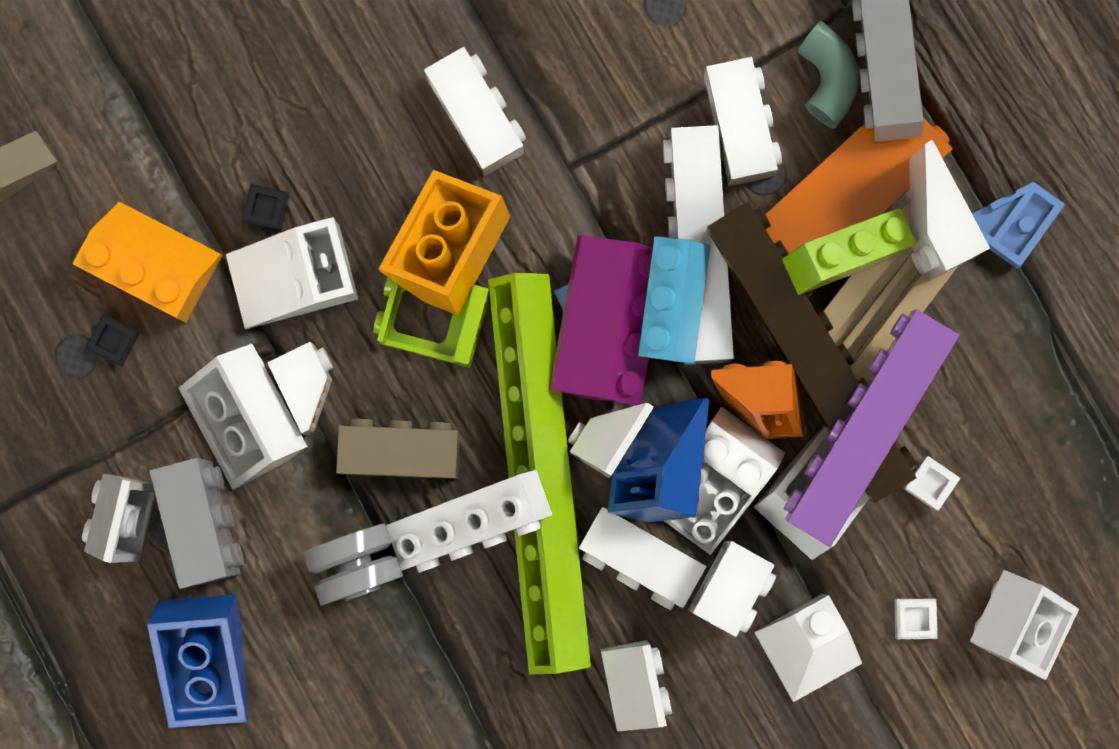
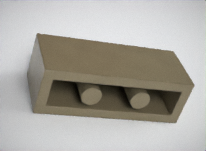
[336,419,460,479]

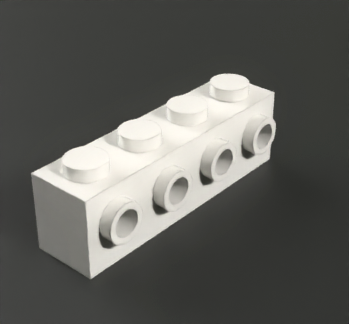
[386,470,553,573]

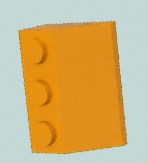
[379,170,510,316]
[72,202,223,323]

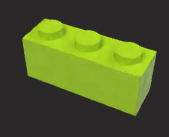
[782,208,917,296]

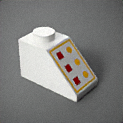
[267,342,333,435]

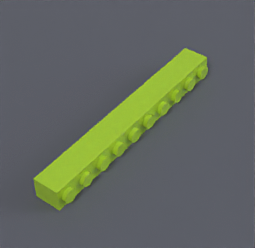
[488,273,591,675]

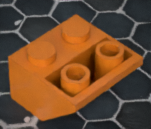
[711,361,804,439]

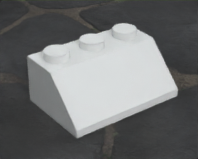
[179,344,308,490]

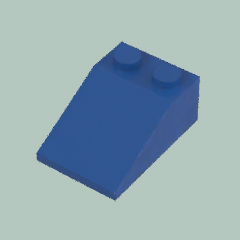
[147,594,248,728]

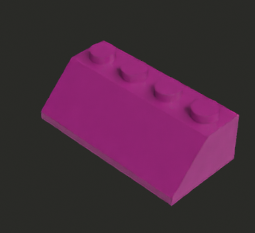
[549,235,653,406]

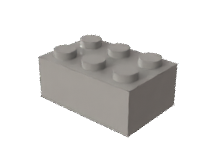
[150,458,244,589]

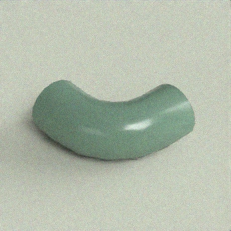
[797,21,859,128]

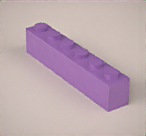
[783,309,960,547]

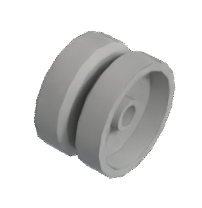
[302,523,403,606]

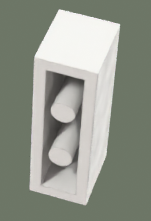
[424,47,526,177]
[703,57,782,187]
[579,507,706,610]

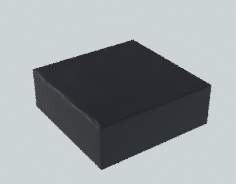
[242,184,290,232]
[85,314,140,367]

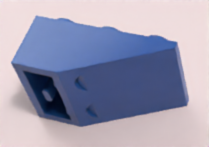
[608,398,709,523]

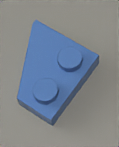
[972,182,1065,269]

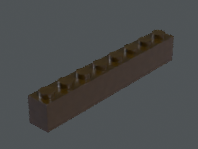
[706,201,917,503]

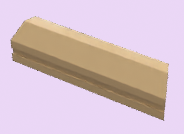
[784,200,958,391]

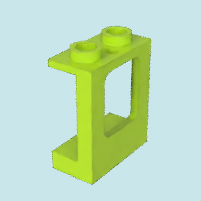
[373,277,490,368]

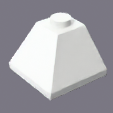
[567,403,654,478]
[754,594,862,702]

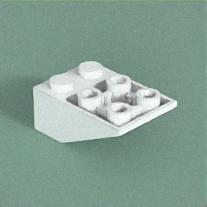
[226,217,358,329]
[664,407,785,555]

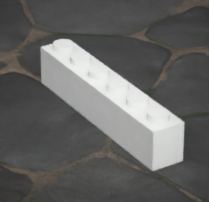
[663,125,734,365]

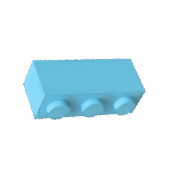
[638,237,710,364]

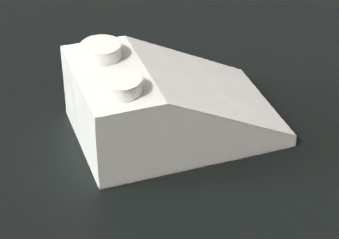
[909,140,990,281]
[754,425,869,560]
[82,473,156,563]

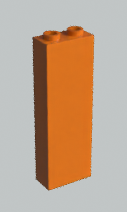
[765,111,953,254]

